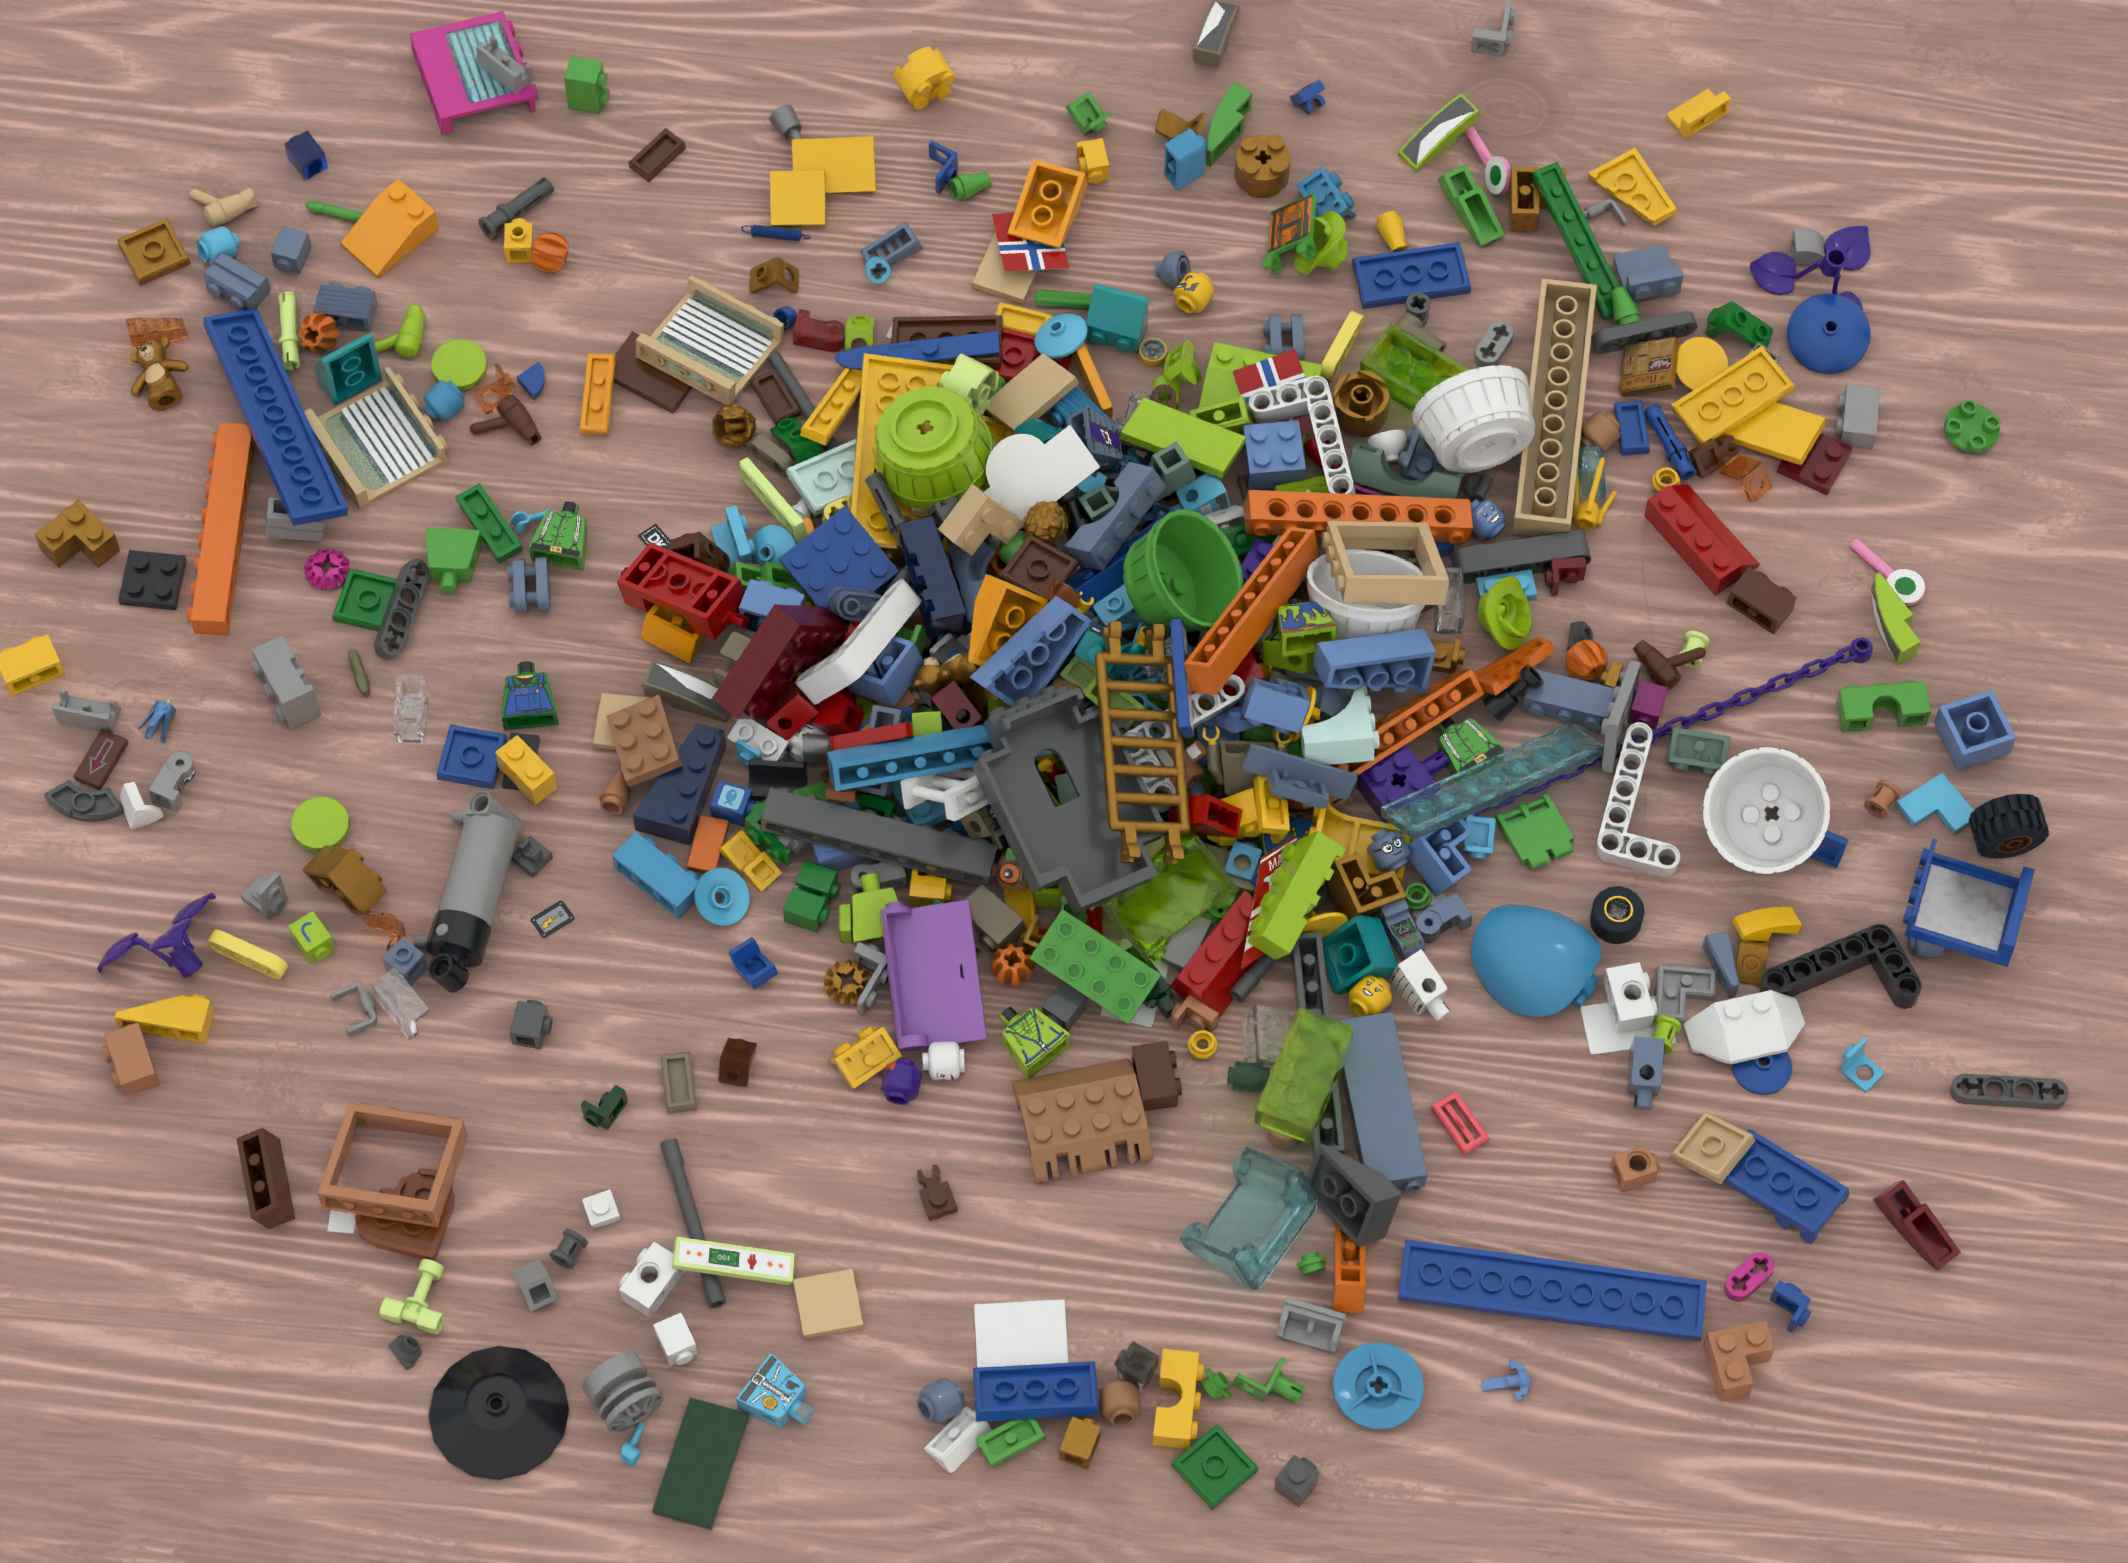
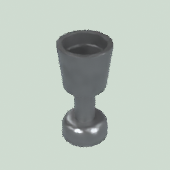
[769,105,803,140]
[802,733,831,762]

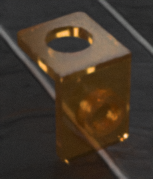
[473,363,515,414]
[1719,455,1772,502]
[364,910,406,952]

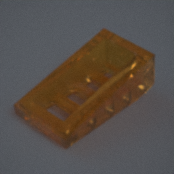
[126,318,188,350]

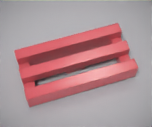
[1431,1091,1490,1156]

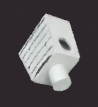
[1388,949,1451,1022]

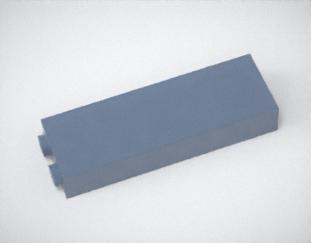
[1333,1012,1427,1192]

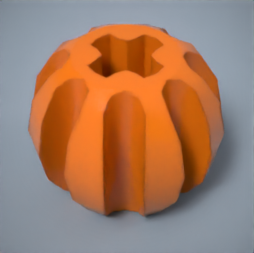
[531,232,569,273]
[298,313,339,354]
[1565,639,1608,682]
[991,943,1035,987]

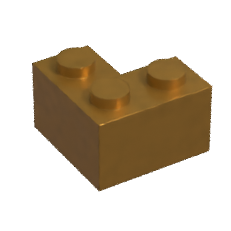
[1509,167,1566,232]
[35,499,120,568]
[302,845,387,916]
[1325,852,1406,921]

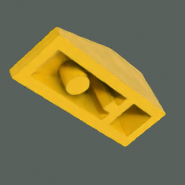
[115,994,214,1044]

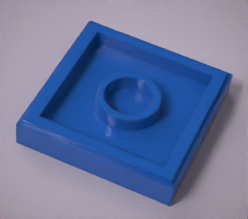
[436,725,507,789]

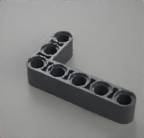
[1759,924,1922,1009]

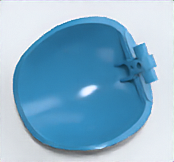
[1471,904,1601,1017]

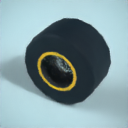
[1590,886,1645,944]

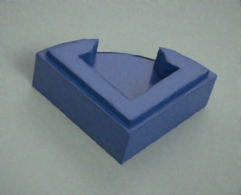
[517,362,545,400]

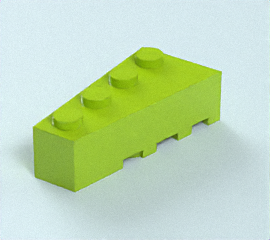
[1247,831,1346,960]

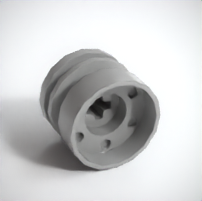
[582,1351,664,1433]

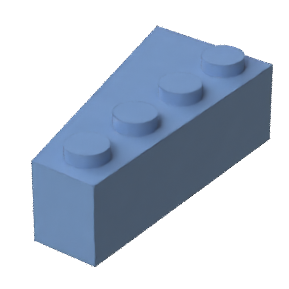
[970,596,1092,707]
[1313,628,1437,694]

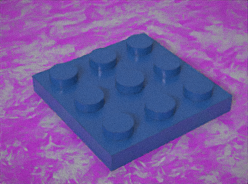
[779,506,899,620]

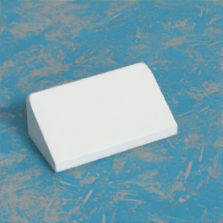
[924,1406,992,1473]

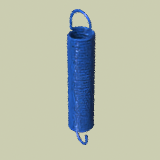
[741,224,811,242]

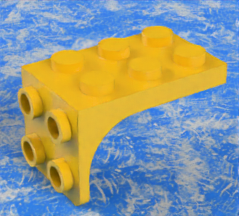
[1309,793,1413,884]

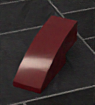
[1873,1180,1961,1270]

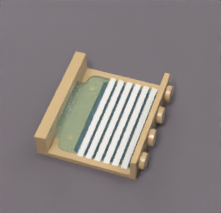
[636,275,784,405]
[304,366,448,509]

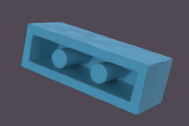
[612,832,700,919]

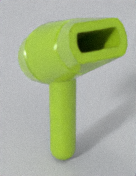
[374,304,426,358]

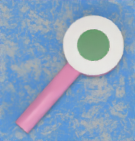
[1465,126,1511,194]
[1850,539,1925,606]

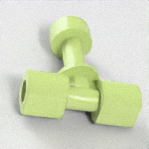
[379,1259,444,1335]

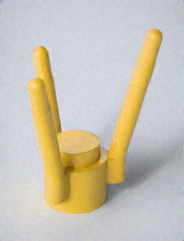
[1572,457,1617,530]

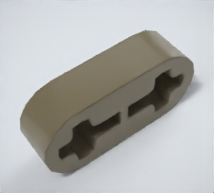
[746,433,795,477]

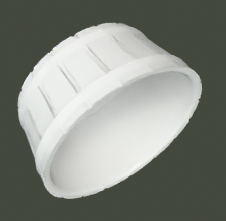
[1412,365,1535,473]
[1307,549,1425,640]
[1703,747,1830,874]

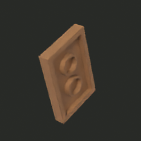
[606,695,683,787]

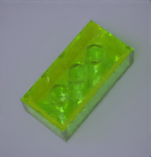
[1359,323,1470,411]
[1254,1007,1355,1144]

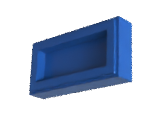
[1613,401,1650,456]

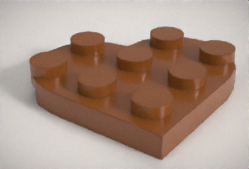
[355,1168,455,1261]

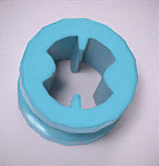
[865,257,891,283]

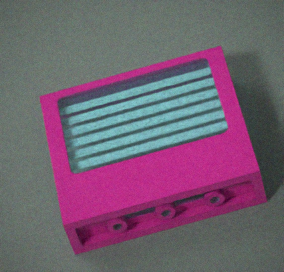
[410,11,539,134]

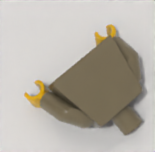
[1202,725,1293,796]

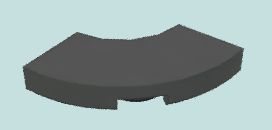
[44,780,124,822]

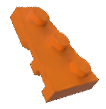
[1474,637,1555,696]

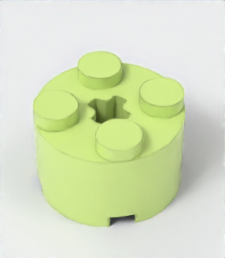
[939,354,999,417]

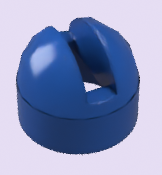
[773,306,798,330]

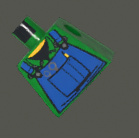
[501,661,559,730]

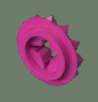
[304,547,350,590]

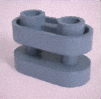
[1263,314,1304,361]
[507,557,551,613]
[827,586,882,622]

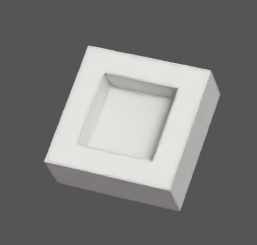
[582,1190,620,1230]

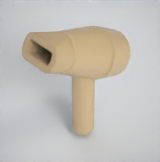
[189,187,258,227]

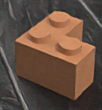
[1703,1321,1775,1402]

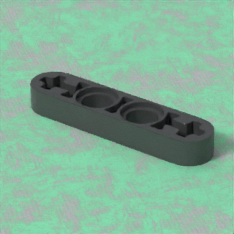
[1591,311,1698,354]
[374,559,429,660]
[1950,1074,2069,1109]

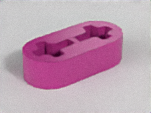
[1724,1252,1774,1302]

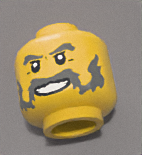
[1173,272,1215,314]

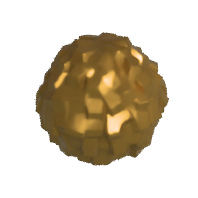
[712,404,756,448]
[1023,501,1068,543]

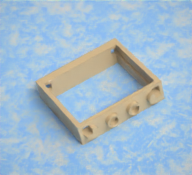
[1321,521,1449,605]

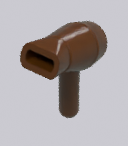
[470,395,542,446]
[1633,640,1706,690]

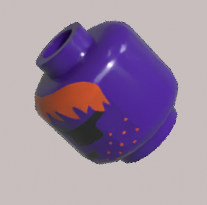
[880,1058,922,1105]

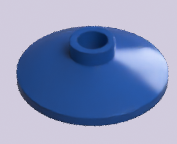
[1732,1052,1792,1095]

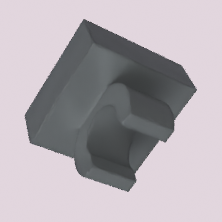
[511,836,553,878]

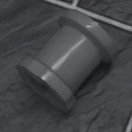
[1406,292,1431,325]
[549,1229,588,1269]

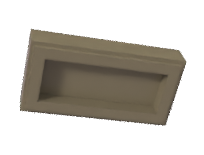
[660,1052,697,1114]

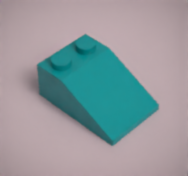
[314,333,383,406]

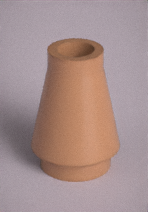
[599,771,629,815]

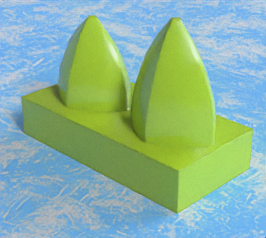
[1163,339,1202,386]

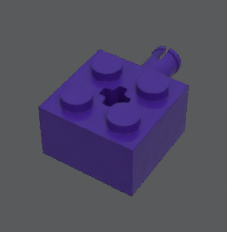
[1356,745,1450,825]

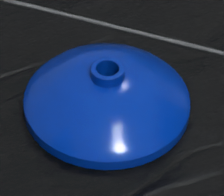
[1787,294,1871,374]

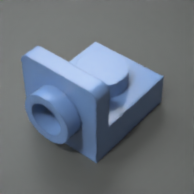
[1216,691,1256,733]

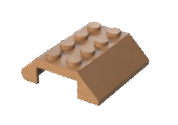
[1012,1058,1153,1184]

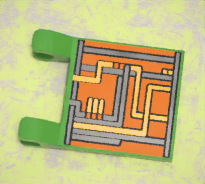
[1262,193,1317,275]

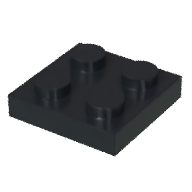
[118,550,187,610]

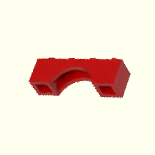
[813,621,865,736]

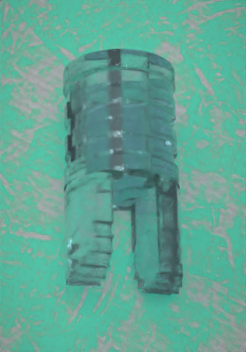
[1579,446,1606,499]

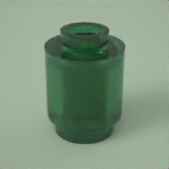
[1227,1061,1270,1094]

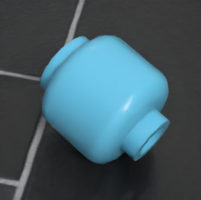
[197,226,240,265]

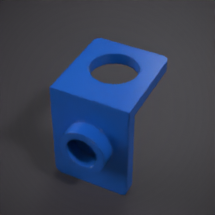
[929,141,958,194]

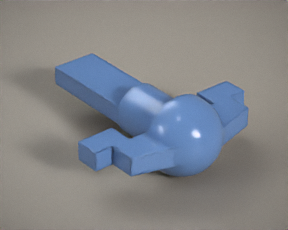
[1482,1359,1531,1402]

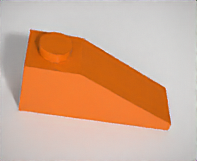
[1333,1225,1366,1313]

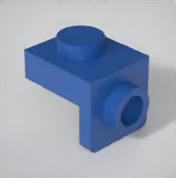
[729,937,778,989]
[1770,1280,1811,1333]

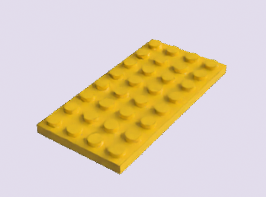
[850,353,954,558]

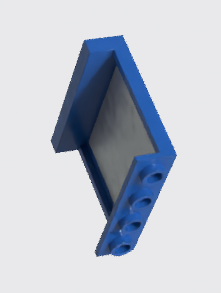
[1902,839,2035,967]

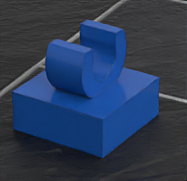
[1289,80,1325,114]
[1810,830,1849,868]

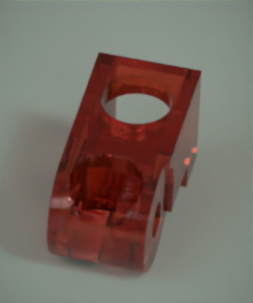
[793,309,845,352]

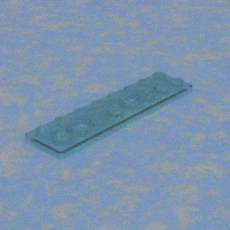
[1381,723,1604,840]

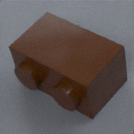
[1727,567,1797,635]
[1132,1041,1182,1111]

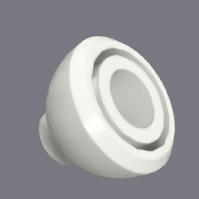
[1368,430,1406,463]

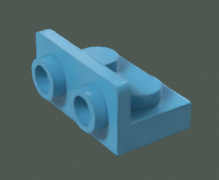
[1296,166,1357,218]

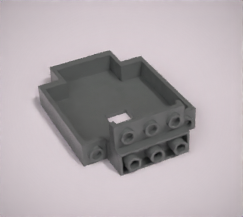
[972,685,1164,915]

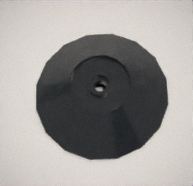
[428,1346,569,1480]

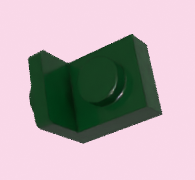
[581,1085,628,1130]

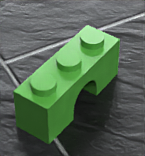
[1836,680,1931,733]

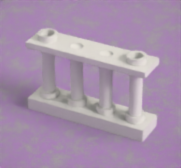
[900,767,989,821]

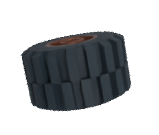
[1969,794,2049,858]

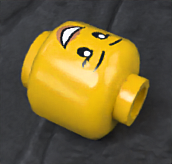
[1348,975,1392,1017]

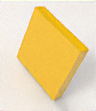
[770,170,826,227]

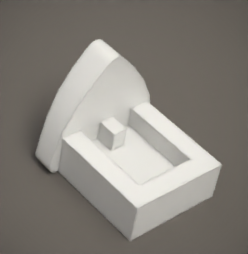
[119,782,164,830]

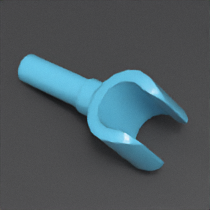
[510,510,548,534]
[621,1422,645,1466]

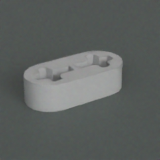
[1475,321,1513,367]

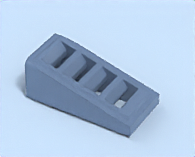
[860,221,923,274]
[1703,932,1739,998]

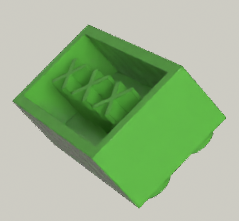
[1030,909,1162,1024]

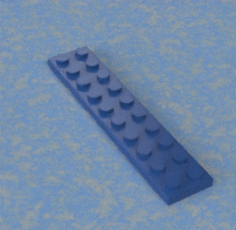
[203,308,348,526]
[1398,1240,1707,1341]

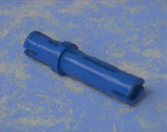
[1644,404,1697,480]

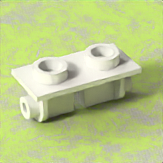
[727,719,790,761]

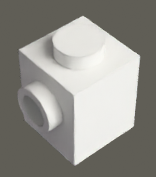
[653,1313,698,1366]

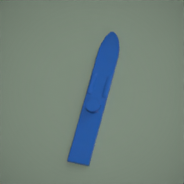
[835,331,1000,370]

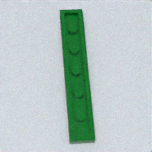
[1531,161,1619,320]

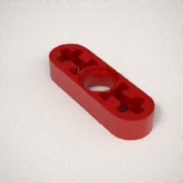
[829,722,913,751]

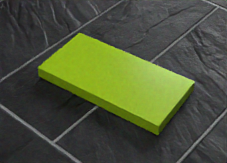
[1120,398,1246,479]

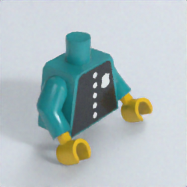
[1072,592,1148,673]

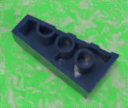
[897,516,966,638]
[633,723,726,845]

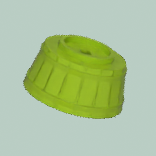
[875,386,995,510]

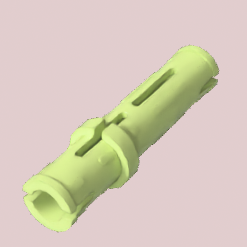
[278,292,301,370]

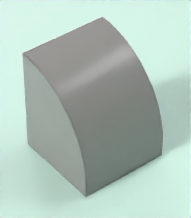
[1790,228,1825,266]
[512,1259,558,1312]

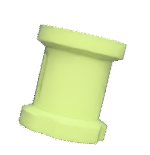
[1678,631,1710,669]

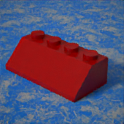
[1644,484,1760,596]
[1169,890,1259,1019]

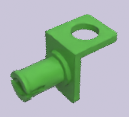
[1232,1357,1305,1404]

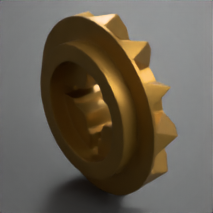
[824,959,871,1005]

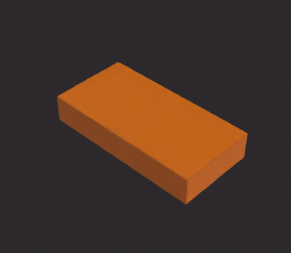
[687,815,729,874]

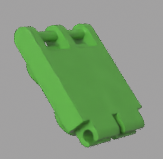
[1495,793,1574,871]

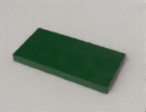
[652,1397,749,1530]

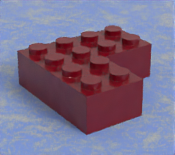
[712,604,849,719]

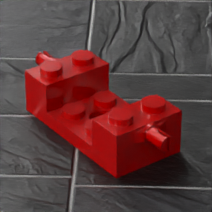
[617,542,749,641]

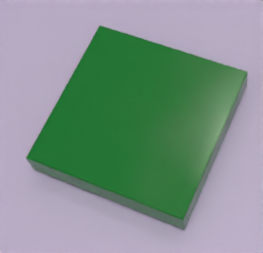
[332,568,403,631]
[1171,1424,1258,1510]

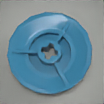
[1333,1342,1424,1430]

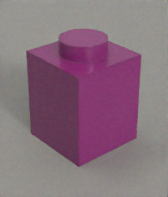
[1628,680,1668,730]

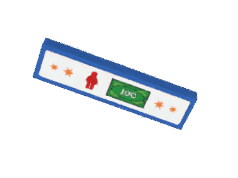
[1170,618,1194,738]

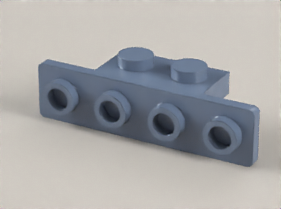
[1241,744,1358,809]

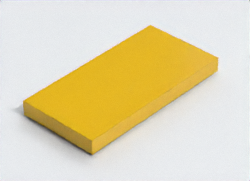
[1671,346,1795,444]

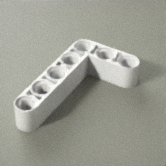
[1249,376,1356,494]
[795,579,922,705]
[1123,675,1245,813]
[1596,722,1680,877]

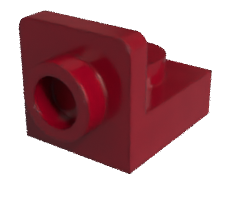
[1545,557,1586,596]

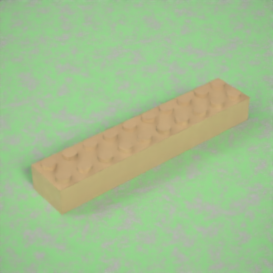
[1512,278,1597,537]

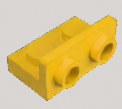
[829,1025,902,1089]

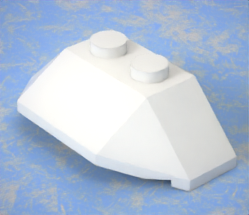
[1683,990,1805,1065]

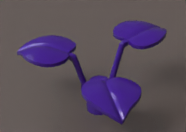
[1750,226,1870,330]
[97,893,216,978]

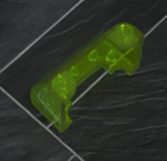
[1101,829,1239,962]

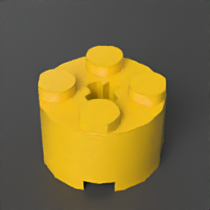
[893,46,956,110]

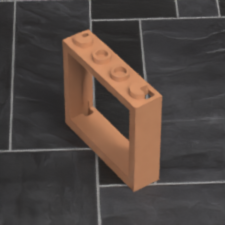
[317,1102,468,1227]

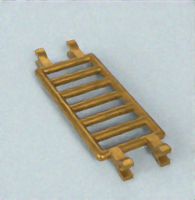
[1095,621,1191,866]

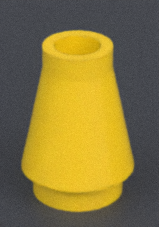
[1376,211,1407,252]

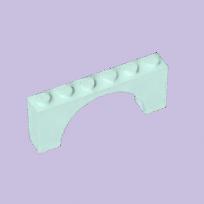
[1284,667,1379,765]

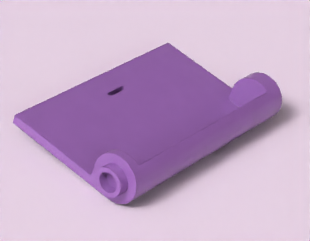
[880,900,987,1051]

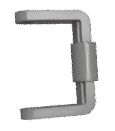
[1583,199,1628,226]
[330,982,377,1036]

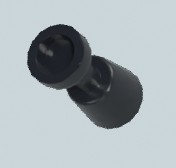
[1056,486,1092,538]
[1483,664,1544,721]

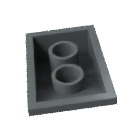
[1302,1144,1402,1247]

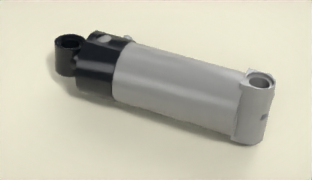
[413,791,522,993]

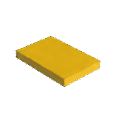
[792,136,876,193]
[1728,402,1826,465]

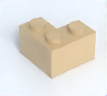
[938,484,1024,556]

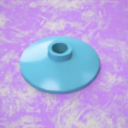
[1035,313,1088,358]
[752,525,797,568]
[694,868,750,926]

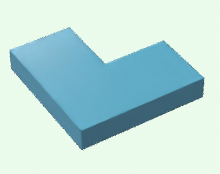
[1895,773,1974,834]

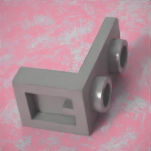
[1471,0,1516,57]
[241,872,288,920]

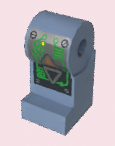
[1416,892,1472,943]
[1379,898,1425,960]

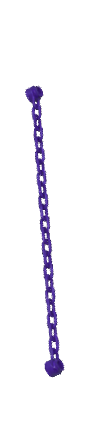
[1442,637,1873,822]

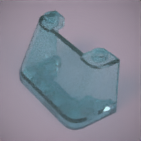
[1180,1146,1318,1290]

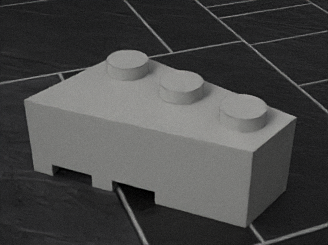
[250,635,321,730]

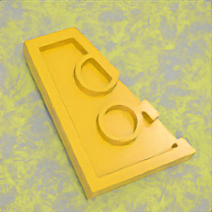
[1588,148,1677,226]

